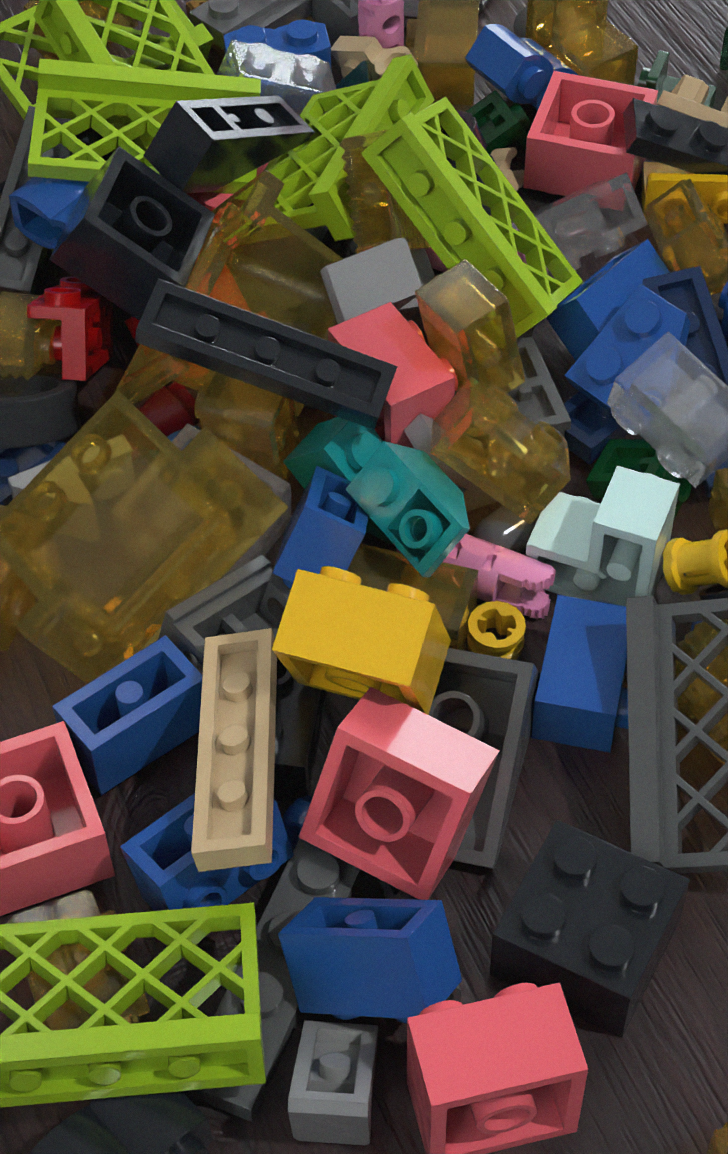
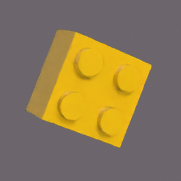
[272,566,451,715]

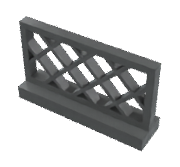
[626,595,728,874]

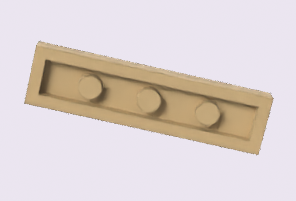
[191,628,277,872]

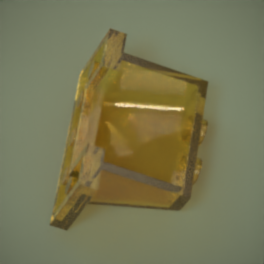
[115,170,343,425]
[0,390,289,684]

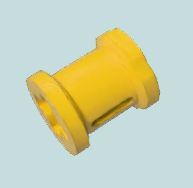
[663,529,728,595]

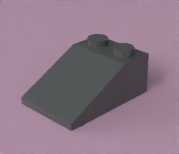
[429,648,540,869]

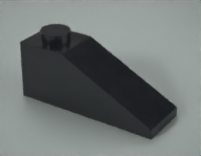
[143,95,315,194]

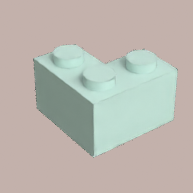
[526,466,680,606]

